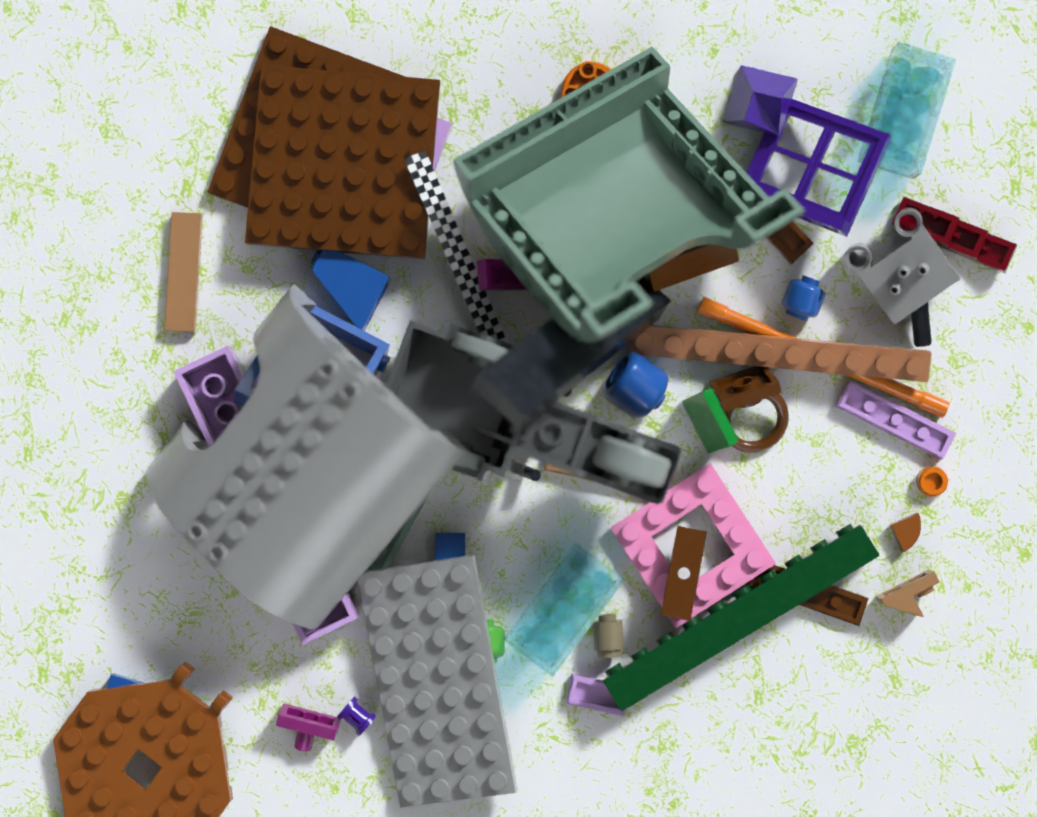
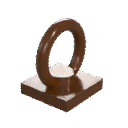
[709,366,789,453]

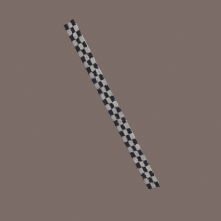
[405,151,508,343]

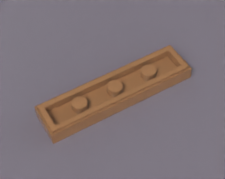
[164,212,203,333]

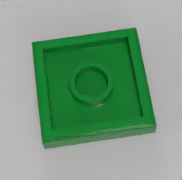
[681,388,738,454]

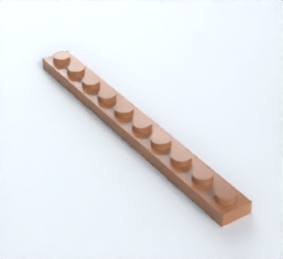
[628,325,932,382]

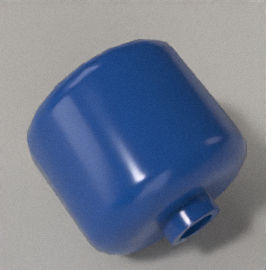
[603,352,669,419]

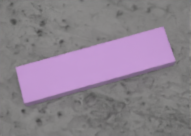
[835,380,956,460]

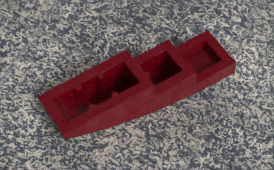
[892,197,1017,274]

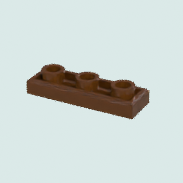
[661,526,707,621]

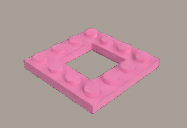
[611,463,776,628]

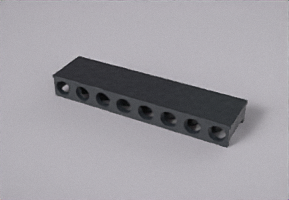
[469,276,671,434]

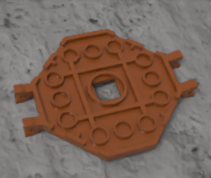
[53,662,233,817]

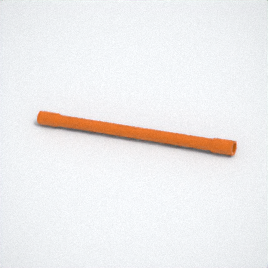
[697,296,950,418]

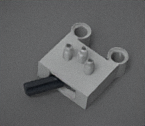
[844,208,960,347]

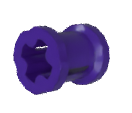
[337,696,376,736]

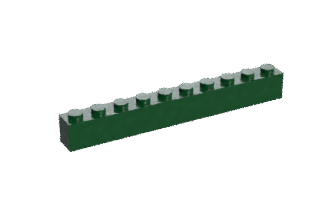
[602,523,880,712]

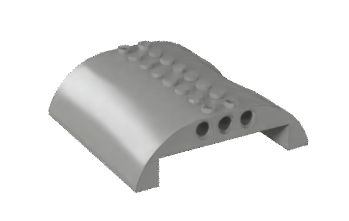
[147,284,467,629]

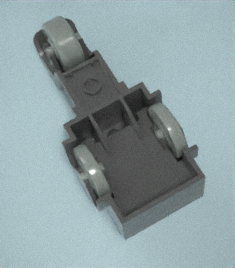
[385,320,681,505]

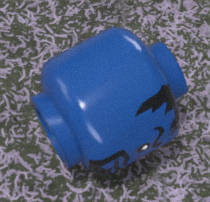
[782,275,826,321]

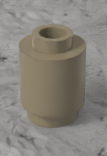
[592,614,624,658]

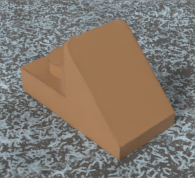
[876,570,940,617]

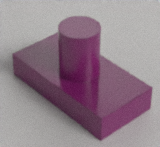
[477,259,528,291]
[276,703,341,752]

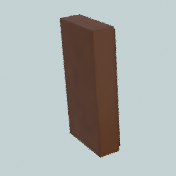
[765,221,814,264]

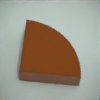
[890,513,921,552]

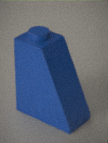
[311,250,391,331]

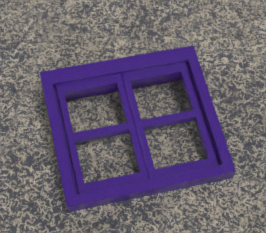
[746,99,892,237]

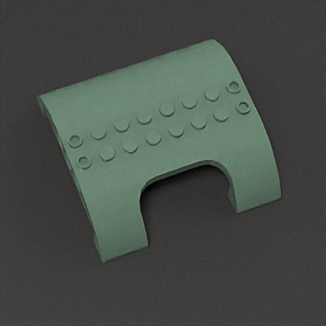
[453,47,804,343]

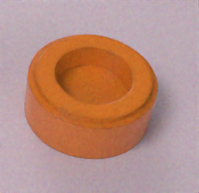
[916,467,948,496]

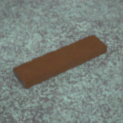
[746,565,869,626]

